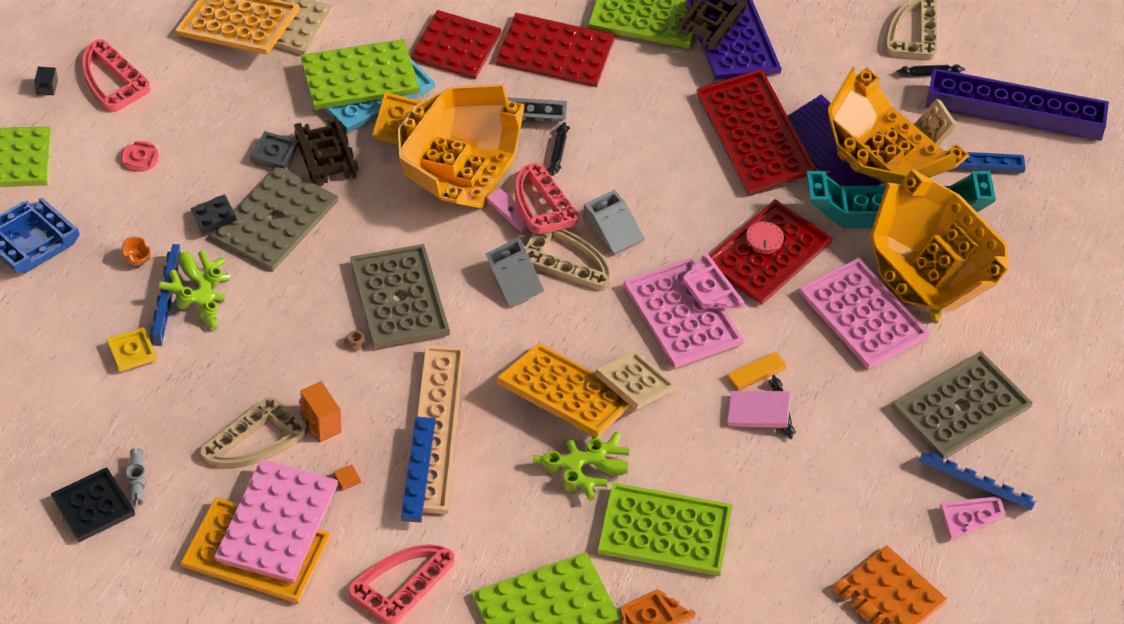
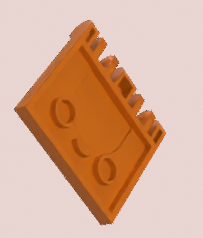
[832,545,947,624]

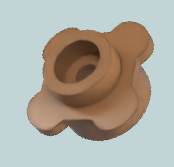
[344,330,367,350]

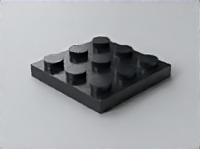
[51,467,135,542]

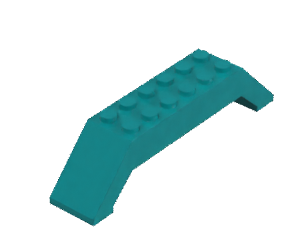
[806,171,996,228]

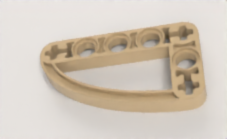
[886,0,937,61]
[525,229,610,291]
[201,397,306,469]

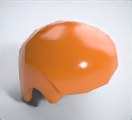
[122,236,151,266]

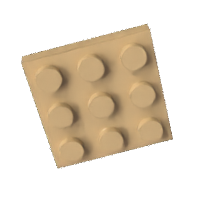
[595,351,676,410]

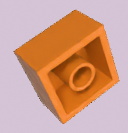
[299,381,342,442]

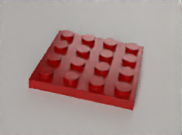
[411,10,501,79]

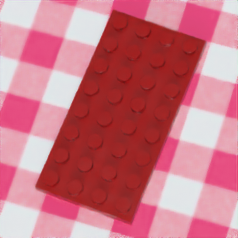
[696,69,816,195]

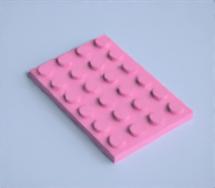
[623,258,744,369]
[799,258,930,370]
[214,459,338,584]

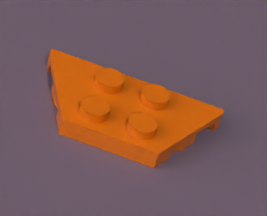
[621,589,696,624]

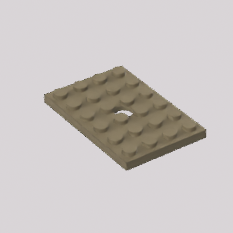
[211,166,338,272]
[350,244,450,349]
[892,351,1033,460]

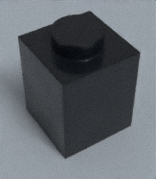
[34,66,58,95]

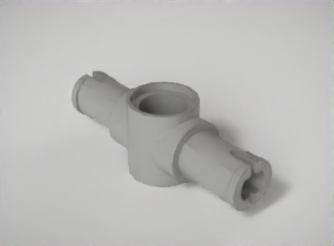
[126,448,147,506]

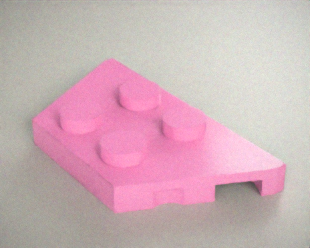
[683,252,745,308]

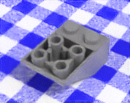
[583,190,645,255]
[485,237,544,308]

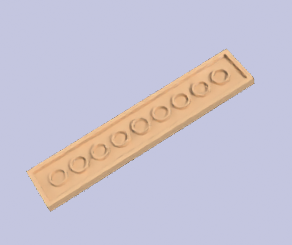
[417,345,465,514]

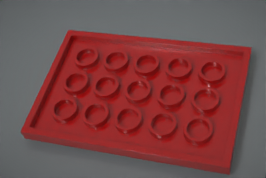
[496,12,615,87]
[709,199,833,305]

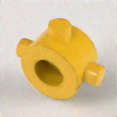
[929,309,942,323]

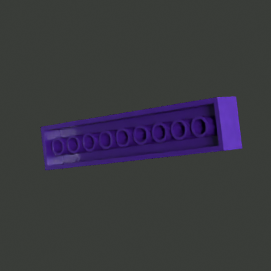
[925,68,1109,141]

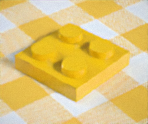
[107,327,157,372]

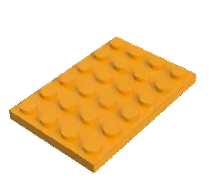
[175,0,300,55]
[496,343,630,438]
[181,497,330,604]

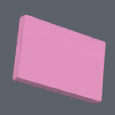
[728,391,791,428]

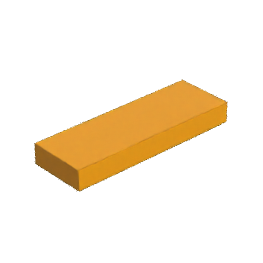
[727,351,786,391]

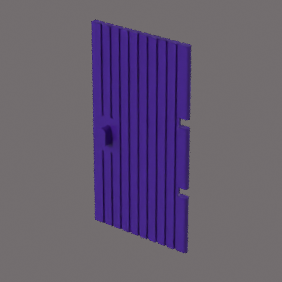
[788,94,883,186]

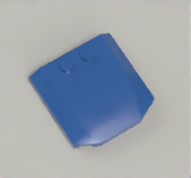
[0,198,80,273]

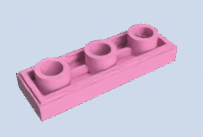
[486,188,529,234]

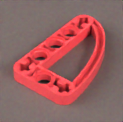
[82,39,150,112]
[514,163,579,234]
[349,544,454,624]

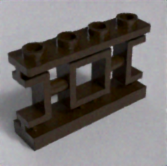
[677,0,748,53]
[294,116,359,187]

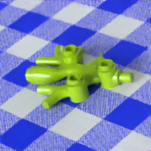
[158,250,230,331]
[533,432,629,501]

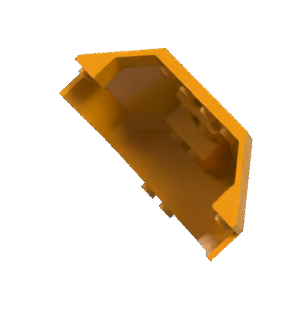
[828,66,969,184]
[398,84,524,208]
[870,169,1009,311]

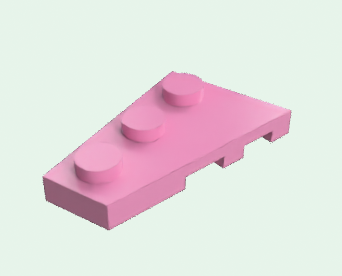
[940,496,1005,541]

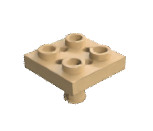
[914,99,957,146]

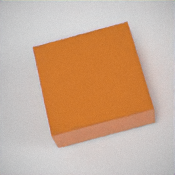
[334,464,361,491]

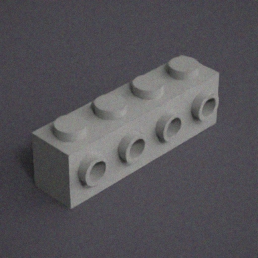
[507,97,567,122]

